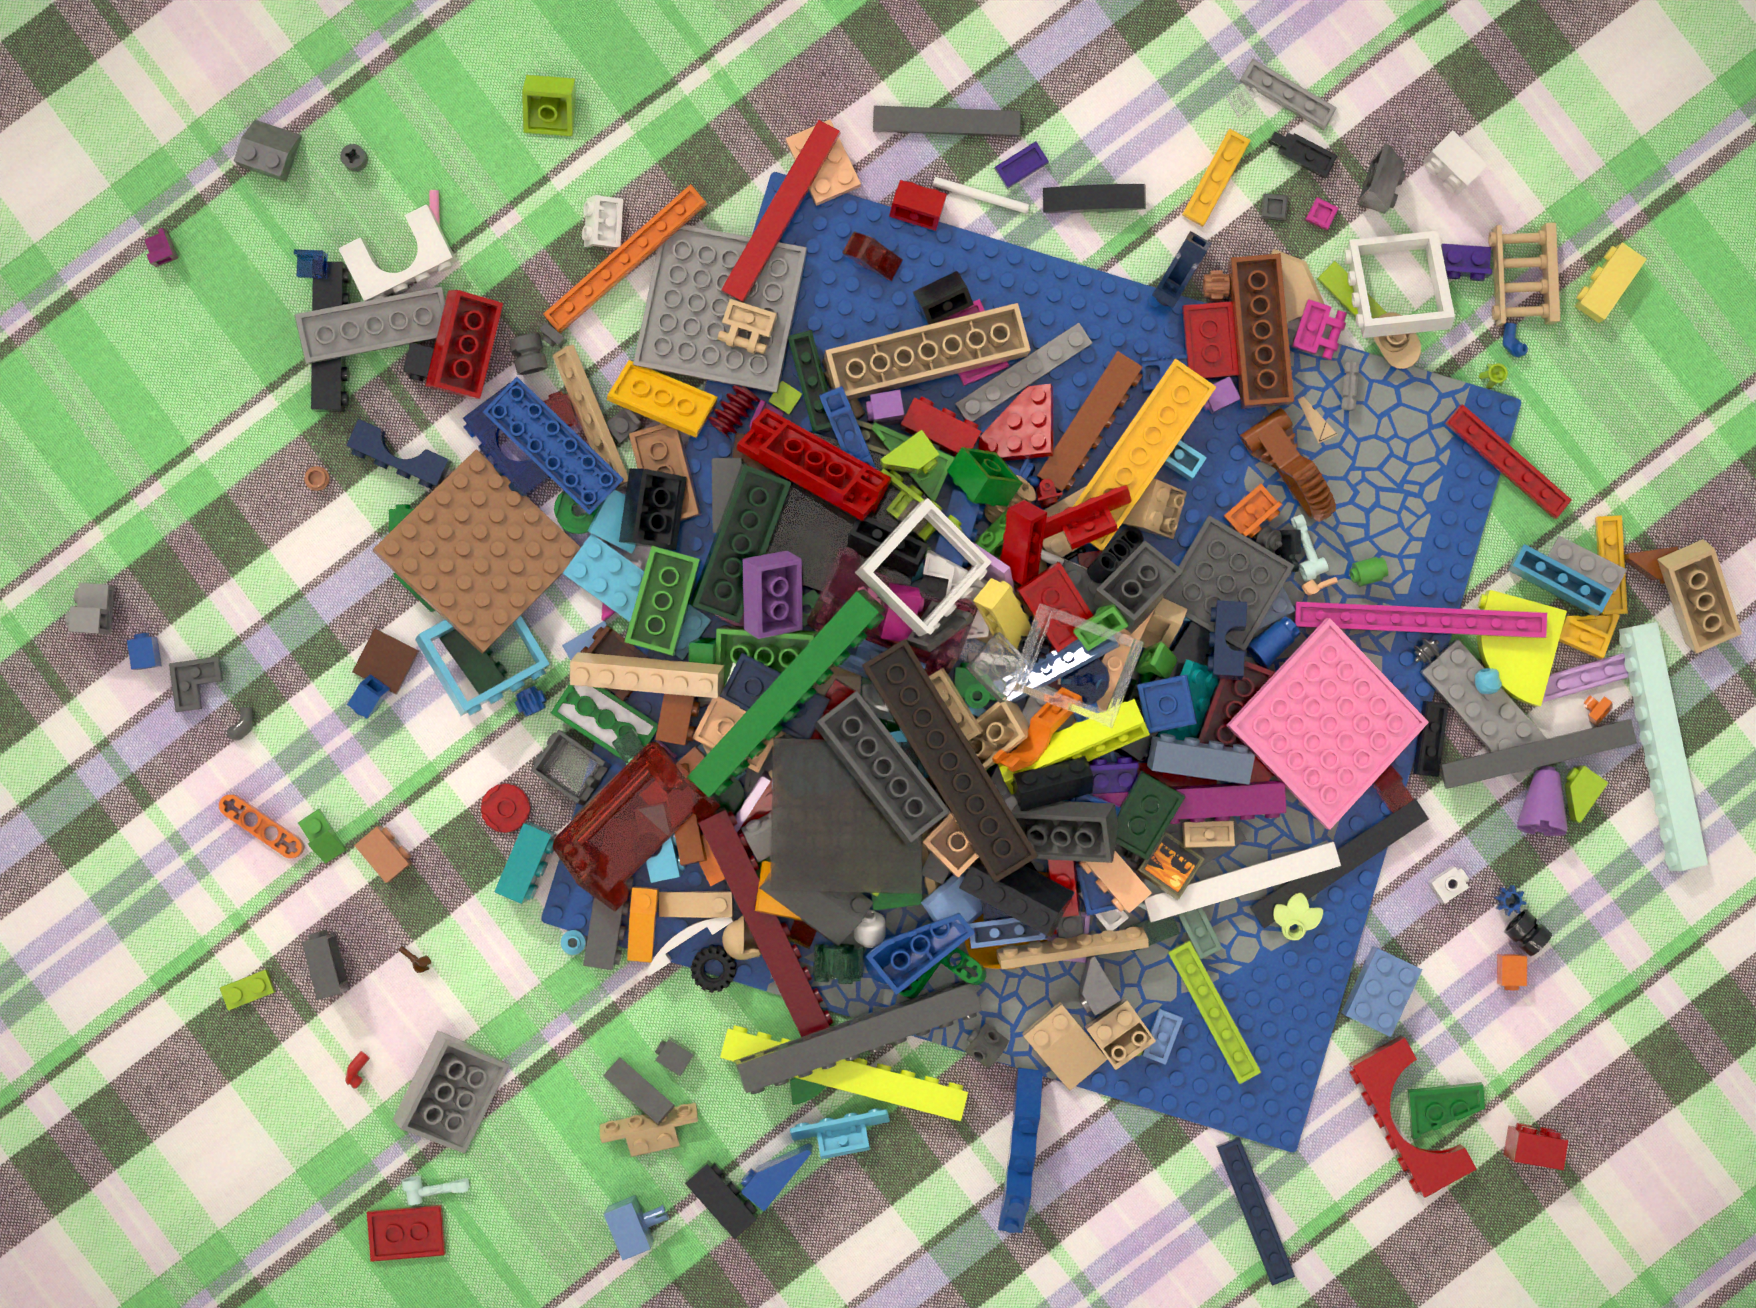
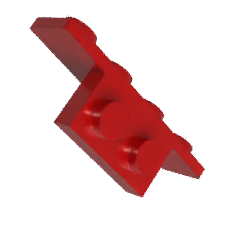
[1044,485,1132,550]

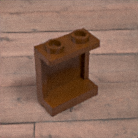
[580,625,651,701]

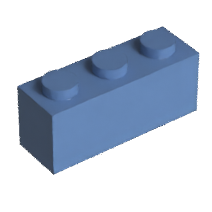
[969,918,1049,949]

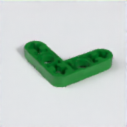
[899,947,987,999]

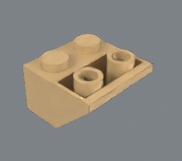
[1122,479,1187,539]
[1085,998,1156,1070]

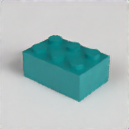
[494,821,558,904]

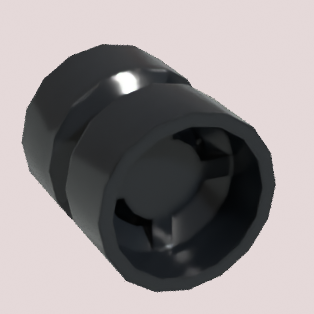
[1504,909,1552,957]

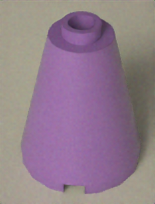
[1517,766,1568,836]

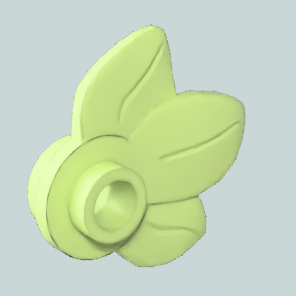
[1273,893,1323,940]

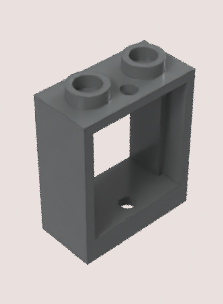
[302,929,350,1000]

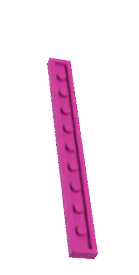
[1295,602,1547,638]

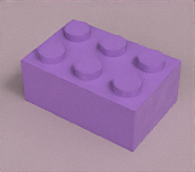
[743,551,803,639]

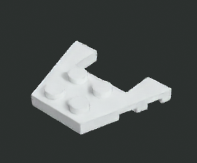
[923,550,989,640]

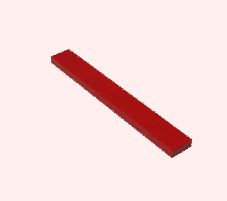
[721,120,841,303]

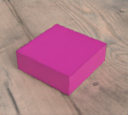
[1305,197,1339,231]

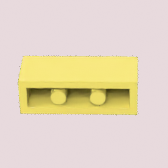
[1575,242,1646,323]
[973,578,1033,652]

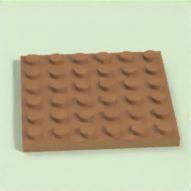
[373,449,581,654]

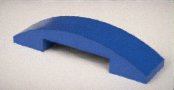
[819,386,876,469]

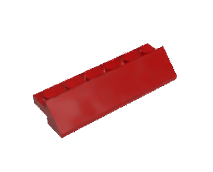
[737,408,891,521]

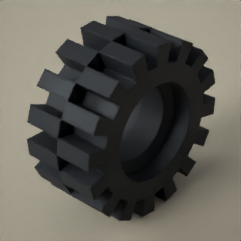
[691,945,737,993]

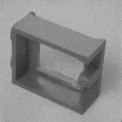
[531,729,612,806]

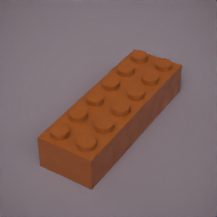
[1228,253,1294,409]

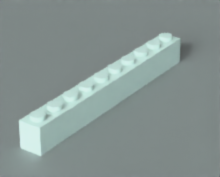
[1619,622,1708,871]

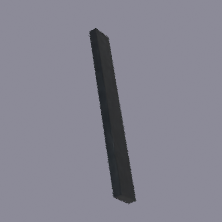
[1250,798,1429,928]

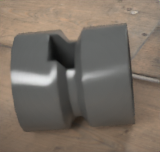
[509,333,548,375]

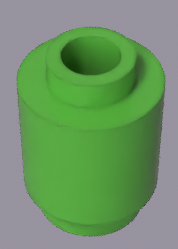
[1349,557,1388,587]

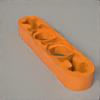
[219,794,304,858]

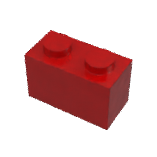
[889,180,947,231]

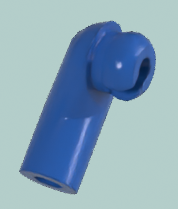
[1502,323,1528,358]

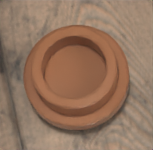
[304,466,330,491]

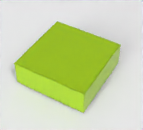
[768,381,803,415]

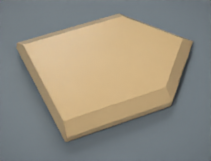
[1271,249,1324,323]

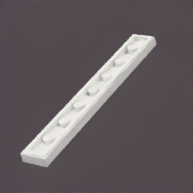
[1144,842,1341,922]

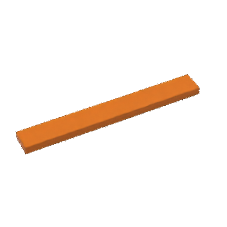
[543,184,707,334]

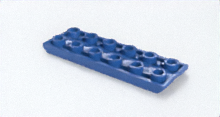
[483,377,624,515]

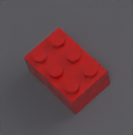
[900,397,981,457]

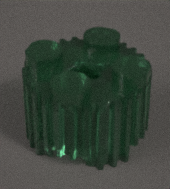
[813,943,864,984]

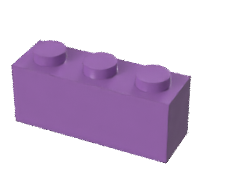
[866,390,904,426]

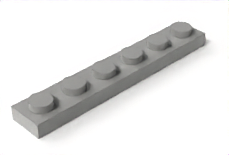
[955,323,1092,422]

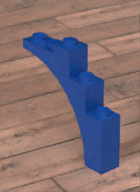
[998,1068,1043,1233]

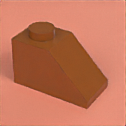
[1624,546,1678,584]

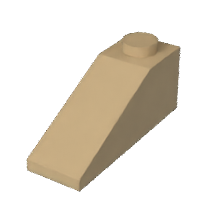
[659,891,734,918]

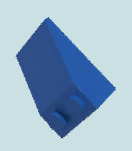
[741,1143,813,1211]

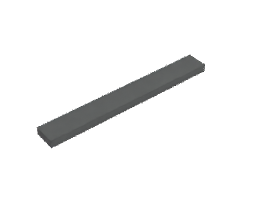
[1439,719,1637,789]

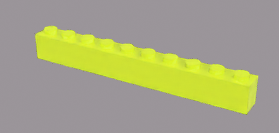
[720,1025,968,1121]

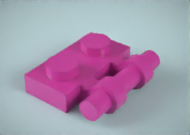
[1291,299,1347,360]

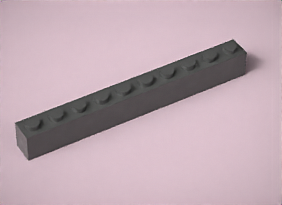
[734,980,982,1094]

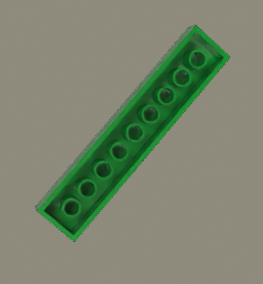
[687,589,886,798]

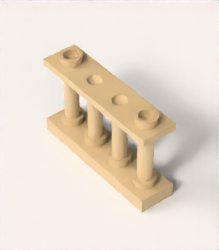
[1488,223,1560,327]

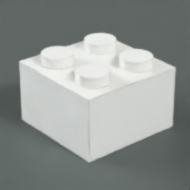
[1423,130,1488,195]

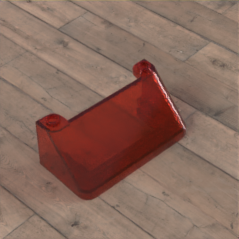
[553,742,721,911]

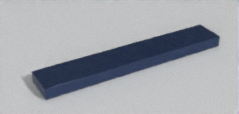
[1216,1137,1295,1286]

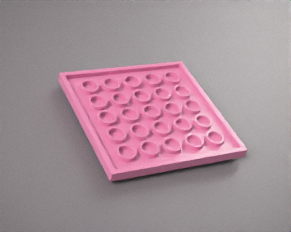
[1226,618,1429,830]

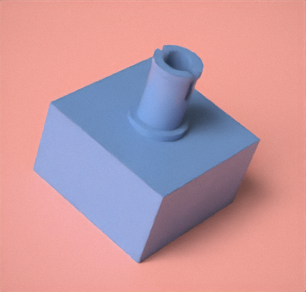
[604,1195,669,1261]

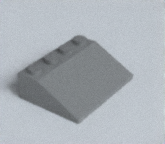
[393,1030,509,1153]

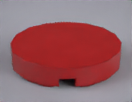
[481,783,531,833]

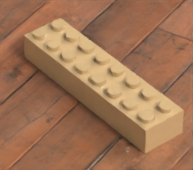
[824,303,1031,400]

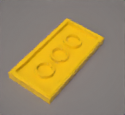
[607,360,718,438]

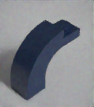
[1152,231,1212,308]

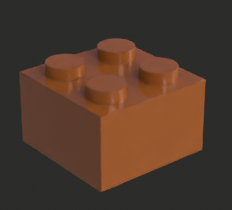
[655,694,700,745]

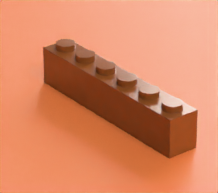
[1037,351,1143,493]

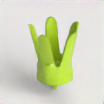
[1479,363,1508,389]

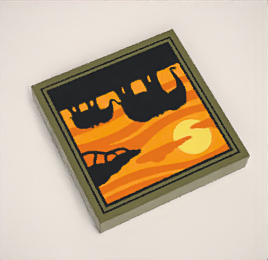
[1136,831,1205,900]

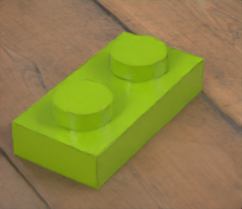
[219,969,276,1011]

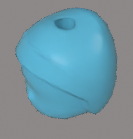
[1474,668,1502,694]

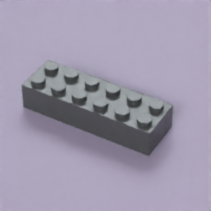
[814,691,951,845]

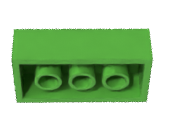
[625,546,701,656]

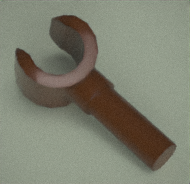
[399,946,431,973]

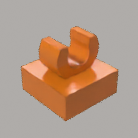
[1584,696,1613,726]

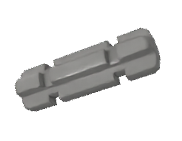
[1341,362,1359,411]

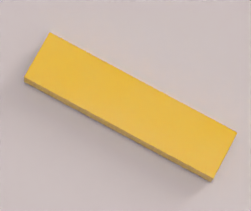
[1182,128,1251,227]
[1595,515,1628,615]

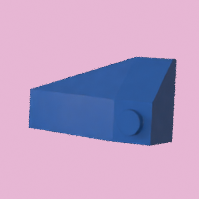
[865,913,975,995]

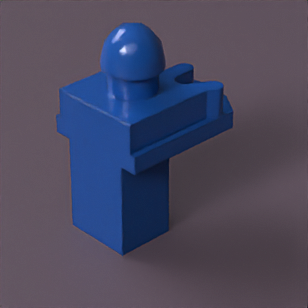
[1007,458,1040,488]

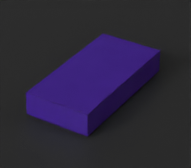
[994,141,1049,189]

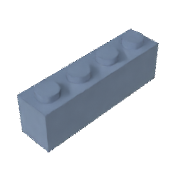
[1147,734,1255,784]

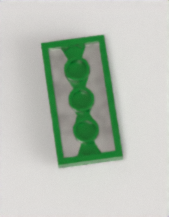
[551,683,658,767]

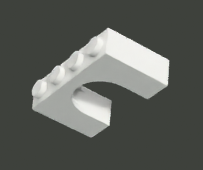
[338,204,457,301]

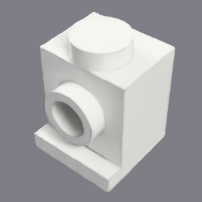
[1427,866,1469,904]

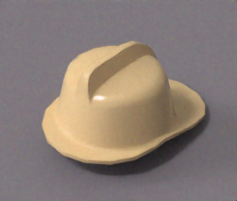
[1373,312,1421,369]

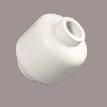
[854,910,886,948]

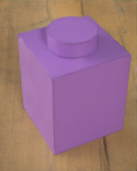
[1203,376,1241,414]

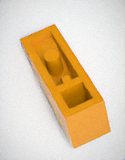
[627,886,659,963]

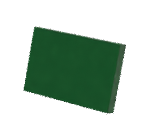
[1116,771,1186,860]

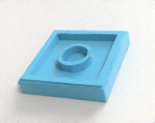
[588,490,636,554]

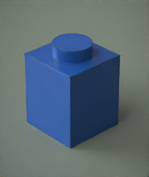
[127,633,162,670]
[347,674,390,719]

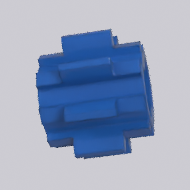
[514,686,547,717]
[1494,885,1526,916]

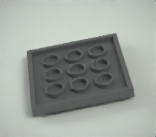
[1164,515,1295,651]

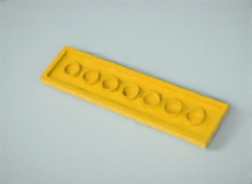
[1073,359,1216,551]

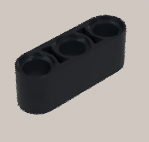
[1087,526,1144,583]

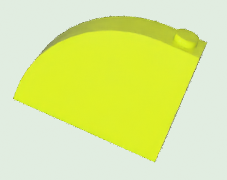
[1477,590,1567,707]

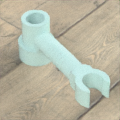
[1291,514,1329,582]
[401,1176,470,1205]

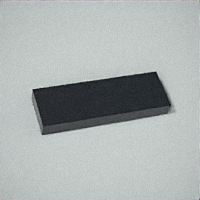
[1413,701,1449,777]

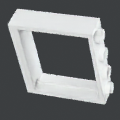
[1344,231,1455,338]
[855,498,991,637]

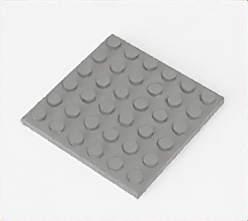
[633,225,808,394]

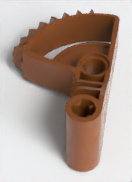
[1239,407,1336,522]

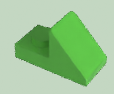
[1073,604,1129,651]
[1134,642,1177,679]
[298,809,347,864]

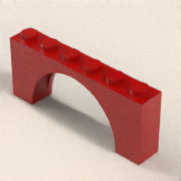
[1349,1035,1477,1198]

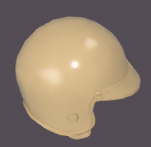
[722,916,761,960]

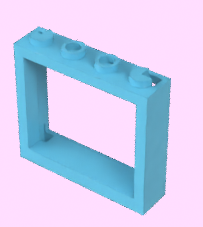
[415,616,550,716]

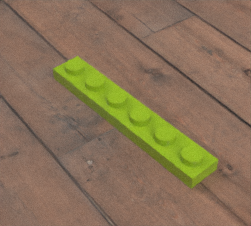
[1167,940,1261,1084]

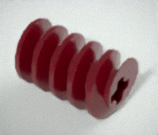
[708,385,760,439]

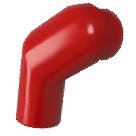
[345,1051,370,1089]

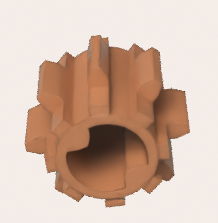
[1203,270,1230,301]

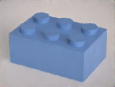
[1341,946,1423,1037]

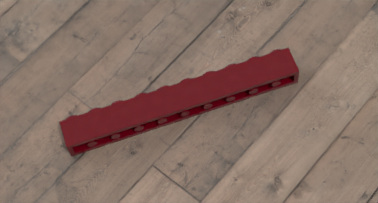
[697,807,833,1037]

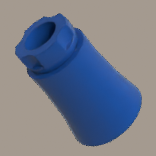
[1246,616,1301,669]

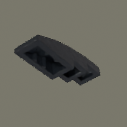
[1043,184,1146,214]

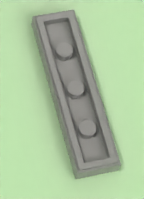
[1239,58,1337,131]

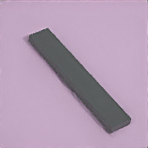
[873,105,1021,137]

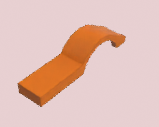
[992,687,1083,772]

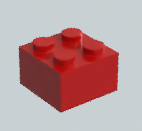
[1503,1123,1569,1170]

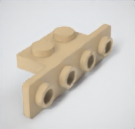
[599,1103,698,1157]

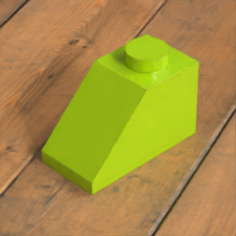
[1564,765,1608,823]

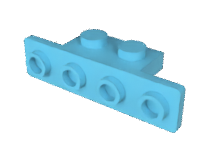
[790,1108,890,1160]

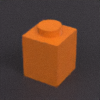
[1497,954,1527,990]

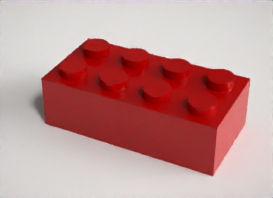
[425,289,503,399]

